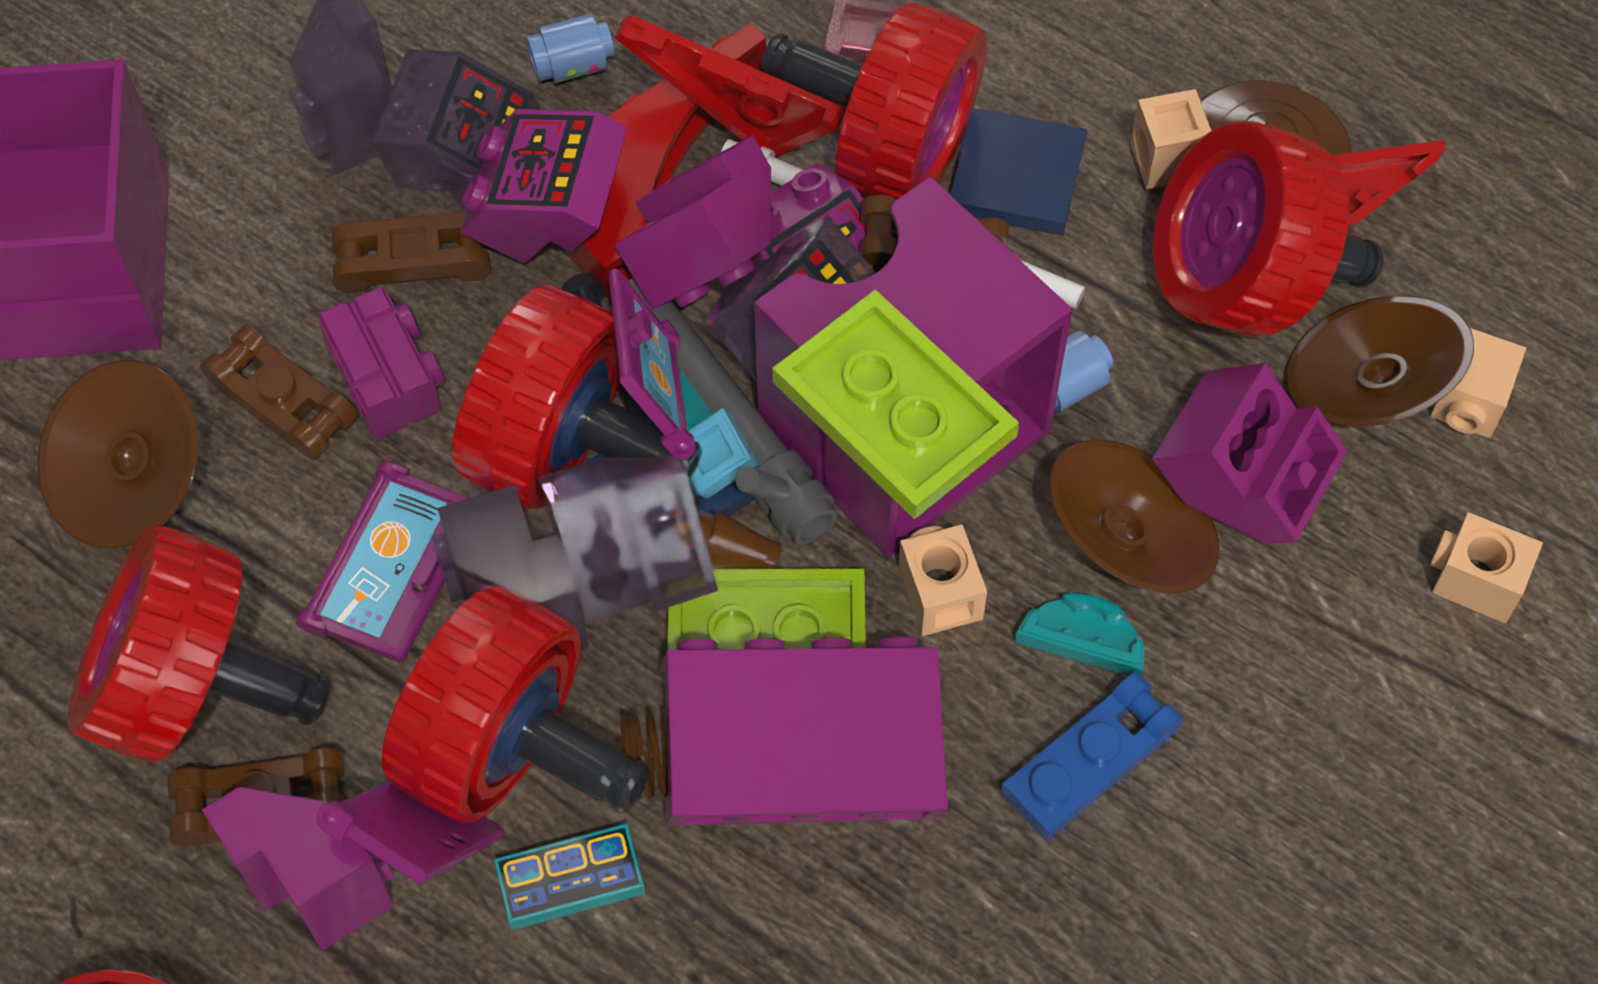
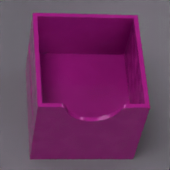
[0,59,169,361]
[754,176,1073,559]

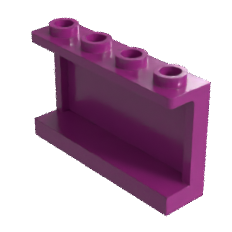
[661,637,948,826]

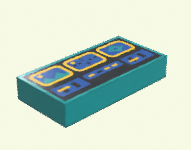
[494,824,645,930]

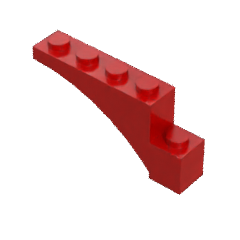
[565,23,766,301]

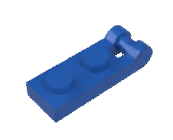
[1001,672,1185,842]

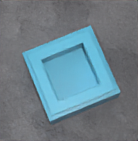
[689,408,759,499]

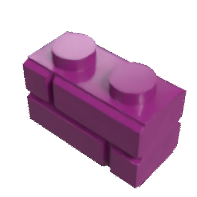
[317,287,445,439]

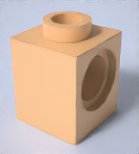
[1130,89,1211,190]
[1430,328,1526,438]
[1430,512,1543,624]
[898,524,987,637]

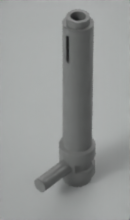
[628,278,838,545]

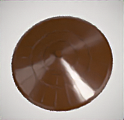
[1200,80,1352,155]
[1286,296,1474,426]
[38,360,198,548]
[1050,440,1219,593]

